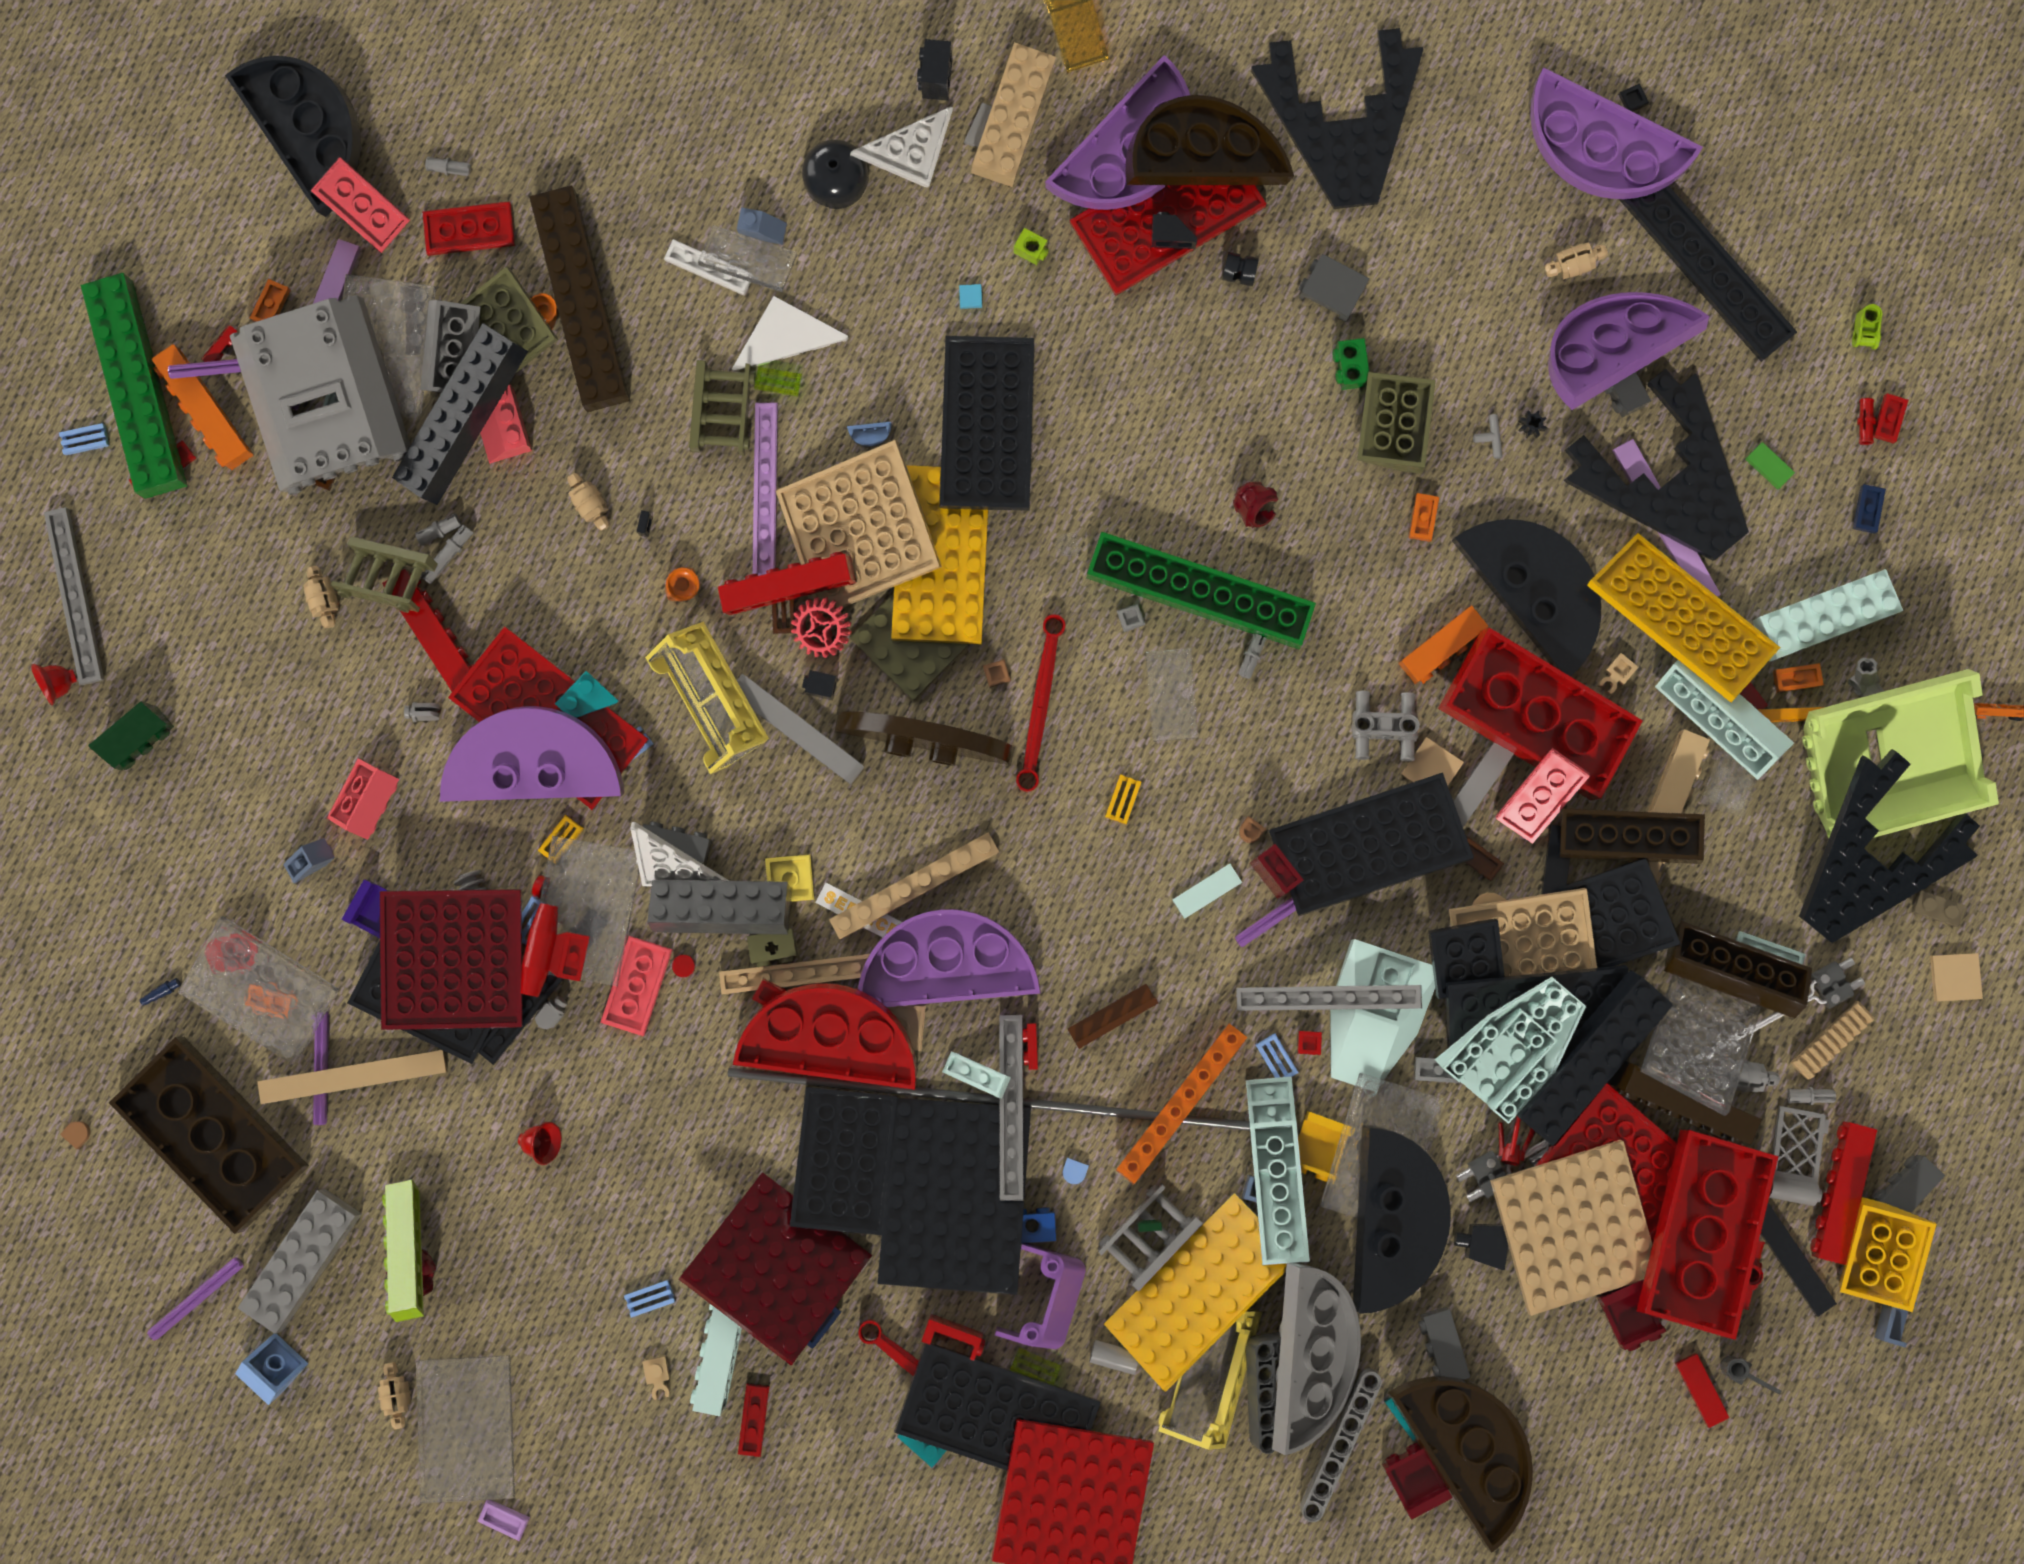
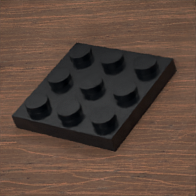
[1428,918,1505,999]

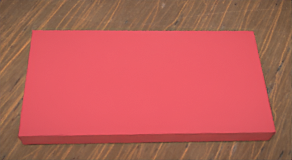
[310,157,410,253]
[1496,748,1590,844]
[600,936,673,1036]

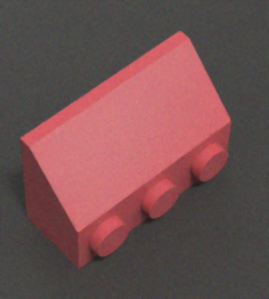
[480,384,532,464]
[327,758,399,840]

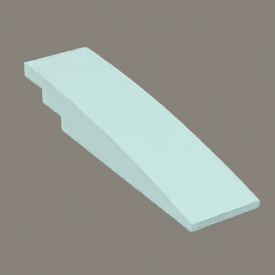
[1246,1077,1310,1265]

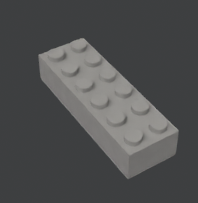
[238,1188,362,1334]

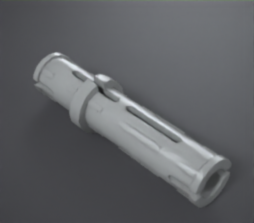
[421,524,474,584]

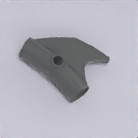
[1720,1356,1782,1395]

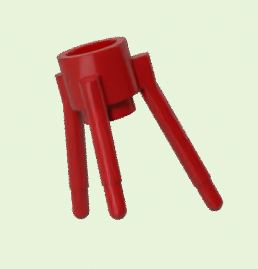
[1498,1116,1535,1166]

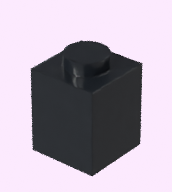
[802,670,838,700]

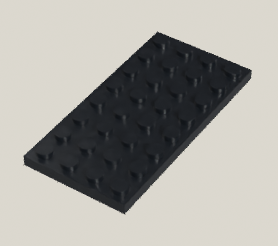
[939,336,1034,511]
[1269,772,1474,917]
[1446,965,1629,1048]
[894,1343,1101,1471]

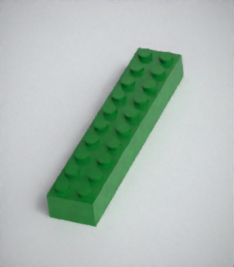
[80,273,188,499]
[1086,531,1316,649]

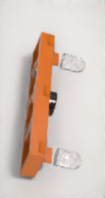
[1974,703,2024,734]

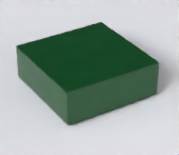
[1137,1219,1162,1232]

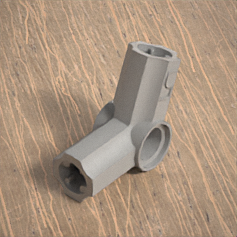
[1848,657,1884,697]

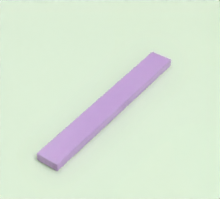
[291,239,361,410]
[753,403,778,576]
[1612,439,1721,597]

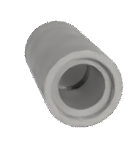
[1089,1340,1138,1375]

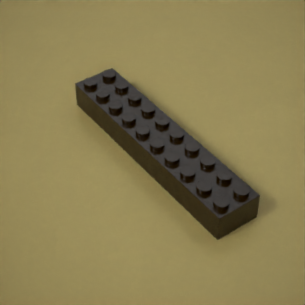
[529,185,630,412]

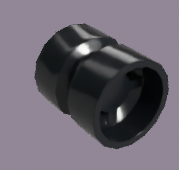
[1222,252,1259,287]

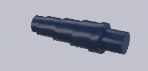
[139,978,181,1006]

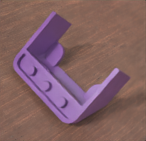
[995,1243,1086,1349]

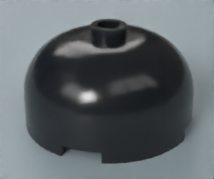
[802,140,869,209]

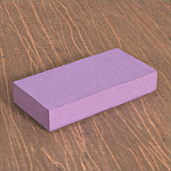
[478,1499,530,1541]

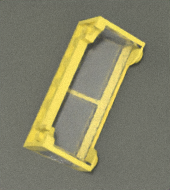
[645,621,769,774]
[1159,1308,1262,1450]

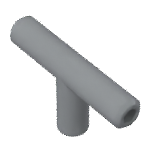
[1473,414,1503,459]

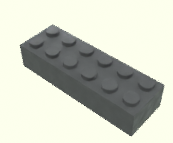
[647,880,792,935]

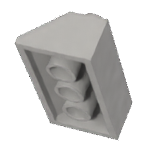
[421,300,480,393]

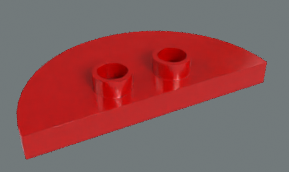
[733,983,917,1090]

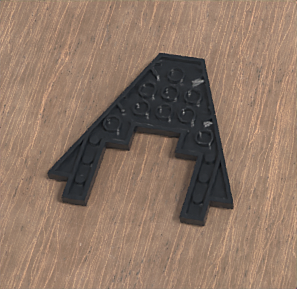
[1251,28,1423,209]
[1564,369,1749,561]
[1799,749,1980,943]

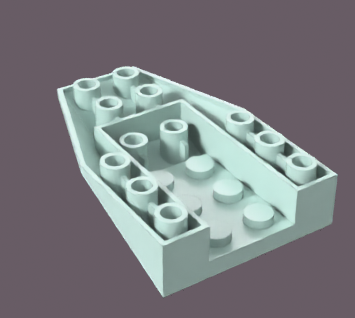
[1330,939,1435,1092]
[1435,977,1586,1124]

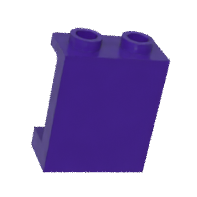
[342,879,389,938]

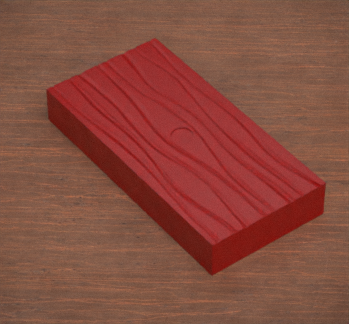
[1438,627,1643,801]
[1637,1130,1779,1340]

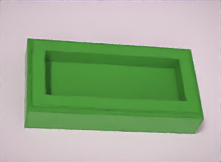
[1745,442,1795,490]

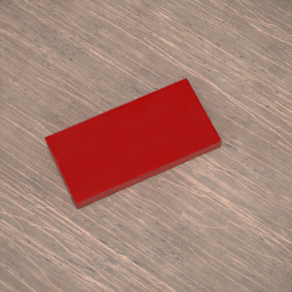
[422,201,515,256]

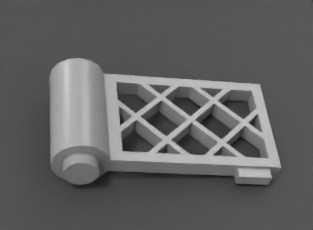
[1769,1106,1830,1206]

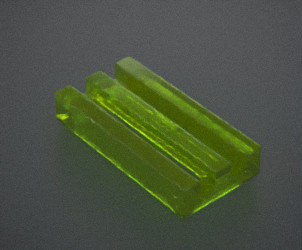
[754,367,802,397]
[1010,1347,1061,1385]

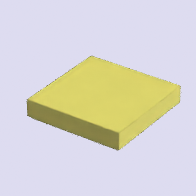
[765,854,814,902]

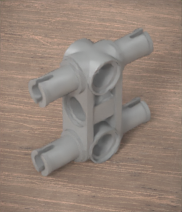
[1351,691,1420,762]

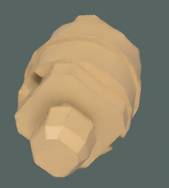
[1544,242,1608,280]
[567,473,610,531]
[303,566,339,628]
[377,1362,411,1430]

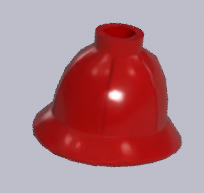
[31,664,77,706]
[518,1122,562,1165]

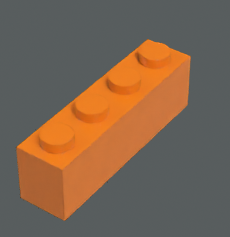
[1398,605,1489,684]

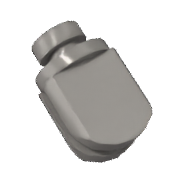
[404,702,440,722]
[535,996,568,1029]

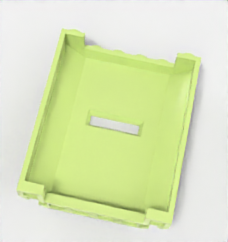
[1802,669,1999,838]

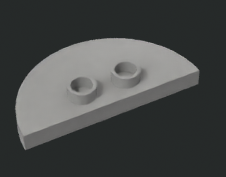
[1272,1263,1361,1455]

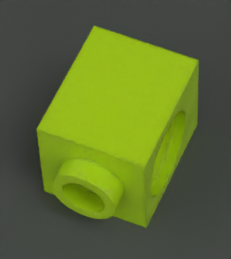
[1014,228,1049,265]

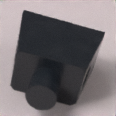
[1454,1224,1508,1270]

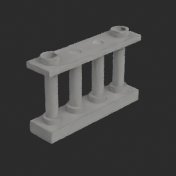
[1098,1183,1203,1291]

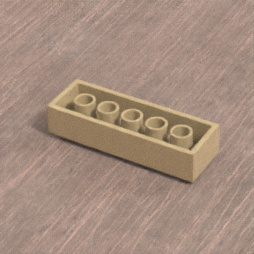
[971,42,1056,187]

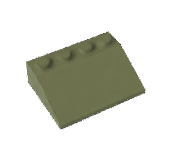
[1357,372,1436,474]

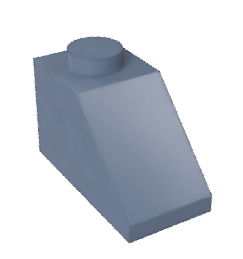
[737,207,787,245]
[283,838,335,884]

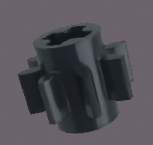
[1518,410,1547,438]

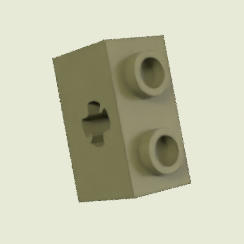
[747,929,798,967]

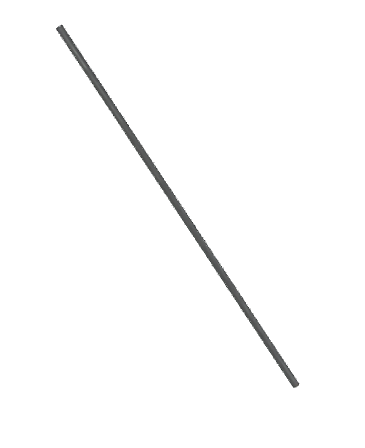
[728,1068,1250,1131]

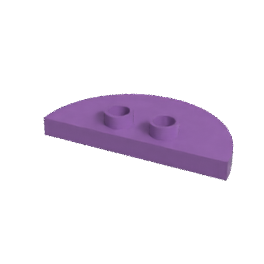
[1045,55,1190,210]
[1530,67,1703,199]
[1548,292,1709,410]
[440,706,624,802]
[858,909,1041,1007]

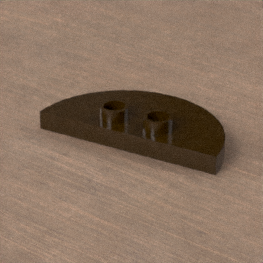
[1125,95,1294,185]
[835,711,1014,766]
[1388,1376,1533,1553]

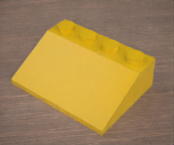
[1839,1197,1937,1312]

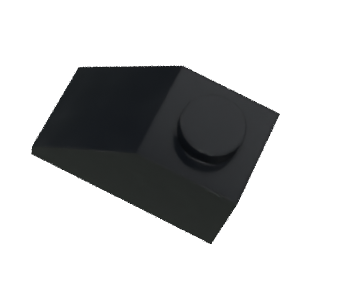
[1151,212,1197,249]

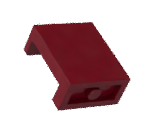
[1250,844,1303,899]
[1596,1279,1666,1351]
[1382,1442,1453,1520]

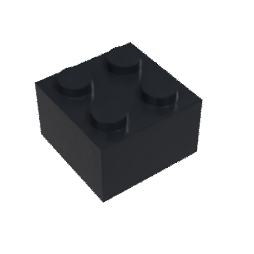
[917,39,953,101]

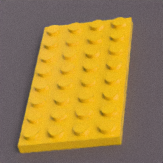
[891,465,988,645]
[1587,533,1781,703]
[1104,1193,1287,1392]

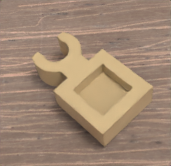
[1598,653,1638,694]
[642,1356,671,1400]

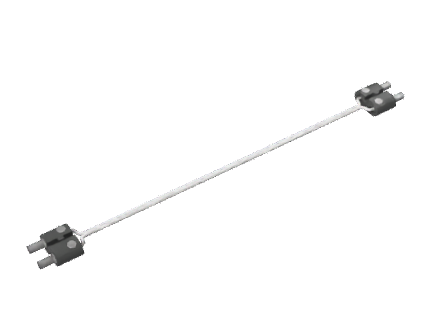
[1456,957,1865,1202]

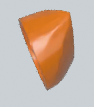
[531,293,558,330]
[665,567,699,602]

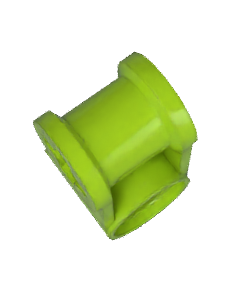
[1852,304,1883,350]

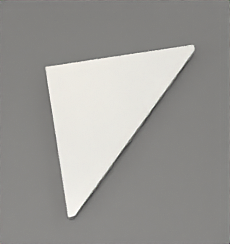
[850,106,953,188]
[732,296,848,372]
[630,822,729,886]

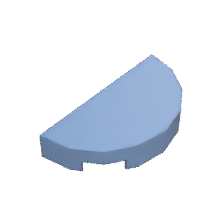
[847,422,892,447]

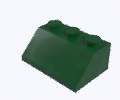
[88,701,174,770]

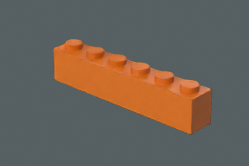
[151,344,253,470]

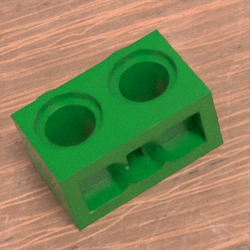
[1332,338,1369,390]

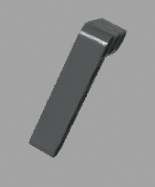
[1246,1332,1281,1454]

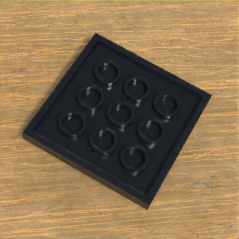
[1558,858,1681,968]

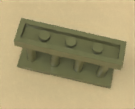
[689,360,756,456]
[331,536,438,613]

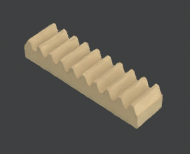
[1790,1001,1874,1080]

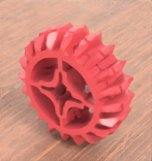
[791,597,852,658]

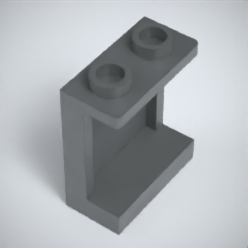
[1298,254,1370,322]

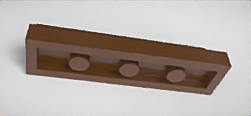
[1068,984,1158,1049]

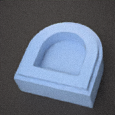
[1063,1157,1089,1184]

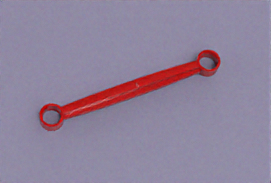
[1016,614,1065,792]
[858,1319,919,1376]

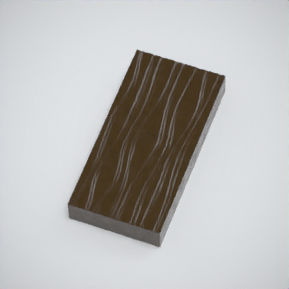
[109,1037,309,1234]

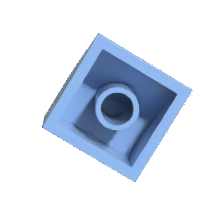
[235,1334,308,1405]

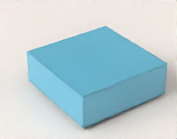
[959,284,982,309]

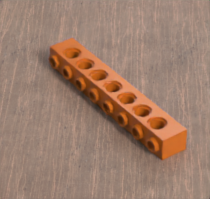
[1116,1023,1248,1185]

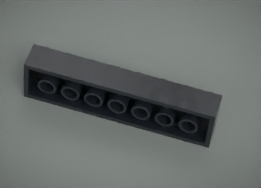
[392,323,528,505]
[1516,970,1674,1146]

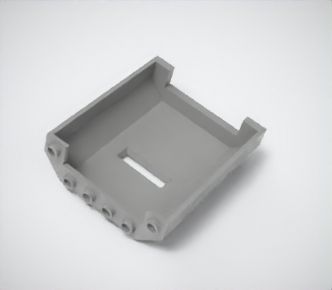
[230,295,411,495]

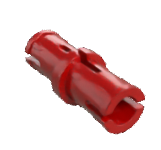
[1857,398,1876,445]

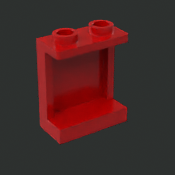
[921,1314,985,1361]

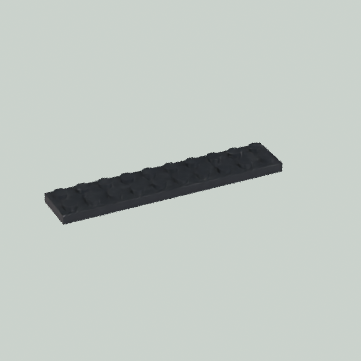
[1619,186,1797,362]

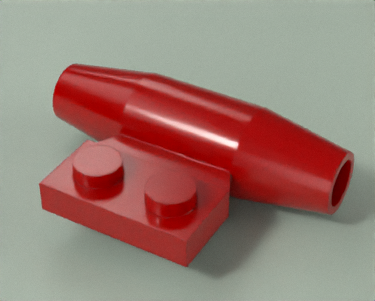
[520,903,590,997]

